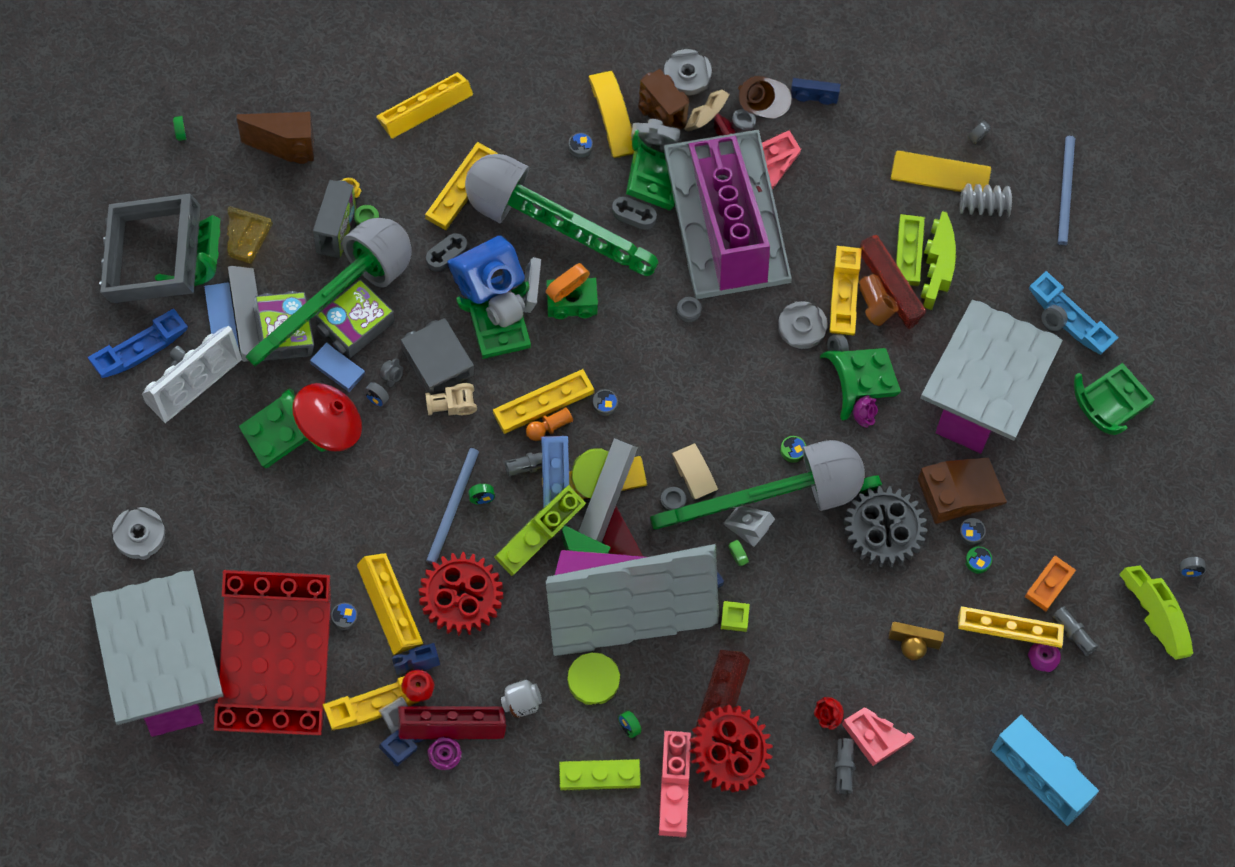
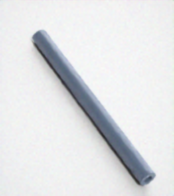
[1058,136,1075,245]
[426,448,479,564]

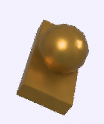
[888,622,944,660]

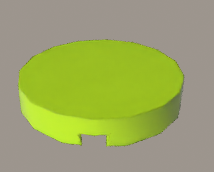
[572,449,609,499]
[568,653,620,705]

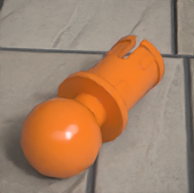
[526,407,573,441]

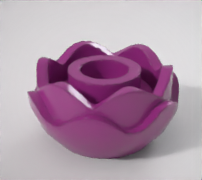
[853,396,878,427]
[1028,643,1061,672]
[428,737,462,770]

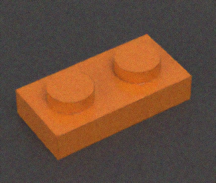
[1025,556,1076,611]

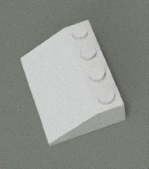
[142,326,242,423]

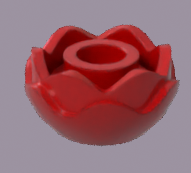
[401,670,435,702]
[814,697,844,730]

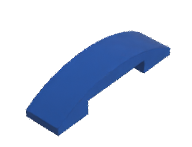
[88,308,188,378]

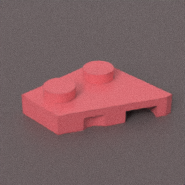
[762,130,801,190]
[842,707,915,766]

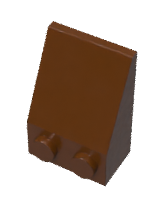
[237,112,314,164]
[918,457,1007,524]

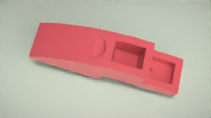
[659,731,691,837]

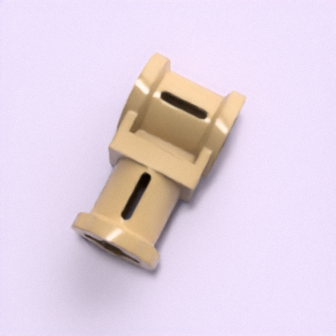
[425,383,477,415]

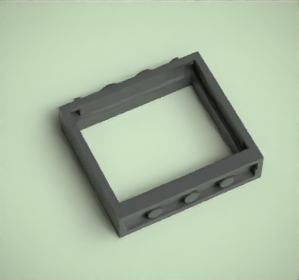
[99,193,201,303]

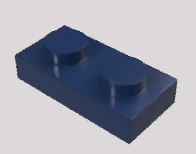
[791,78,840,105]

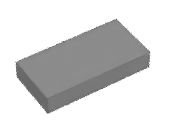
[522,257,541,313]

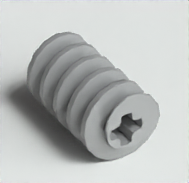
[960,183,1012,217]

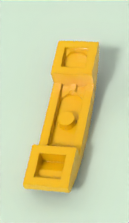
[589,71,634,158]
[830,246,861,336]
[323,670,423,730]

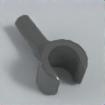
[170,346,186,367]

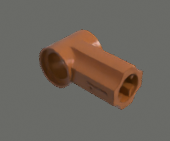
[859,274,898,326]

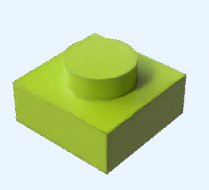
[721,601,750,632]

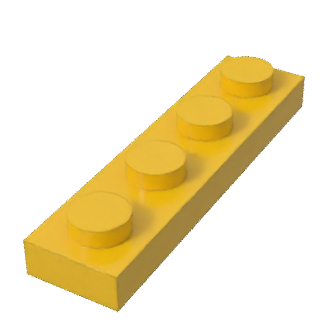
[425,142,498,230]
[493,369,594,434]

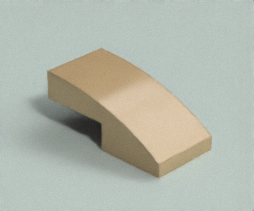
[685,90,729,132]
[671,444,718,500]

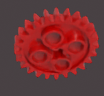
[419,552,503,636]
[689,705,773,793]

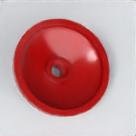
[292,383,362,451]

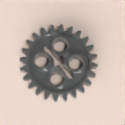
[844,486,927,567]

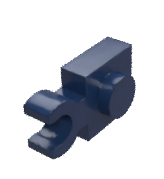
[392,643,440,675]
[379,730,425,766]

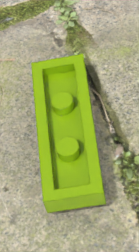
[894,214,925,286]
[559,760,640,790]

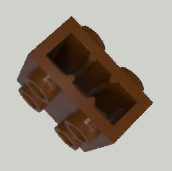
[638,69,689,130]

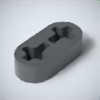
[612,197,657,230]
[426,233,467,272]

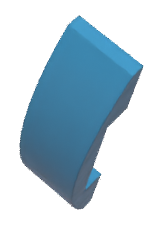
[1029,271,1119,355]

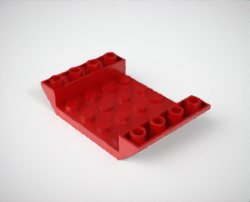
[214,570,331,735]

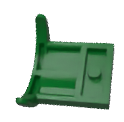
[626,130,675,211]
[155,215,220,286]
[456,281,531,359]
[820,348,901,420]
[1074,363,1155,435]
[239,389,326,468]

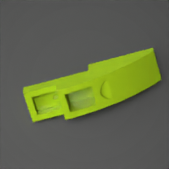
[920,211,956,310]
[494,485,586,576]
[1119,565,1193,660]

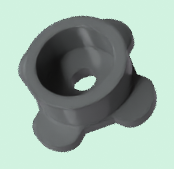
[380,358,403,387]

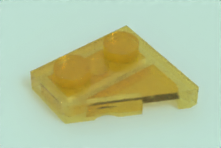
[227,206,273,264]

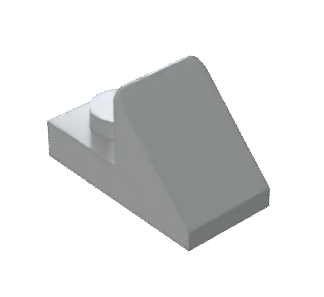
[723,506,775,547]

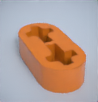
[546,263,590,302]

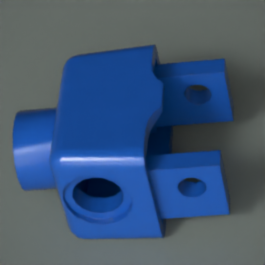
[447,236,525,304]

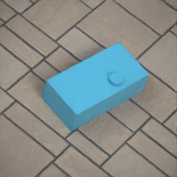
[991,715,1099,826]

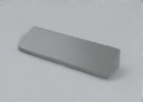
[228,266,259,362]
[578,438,638,543]

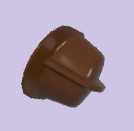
[738,76,792,118]

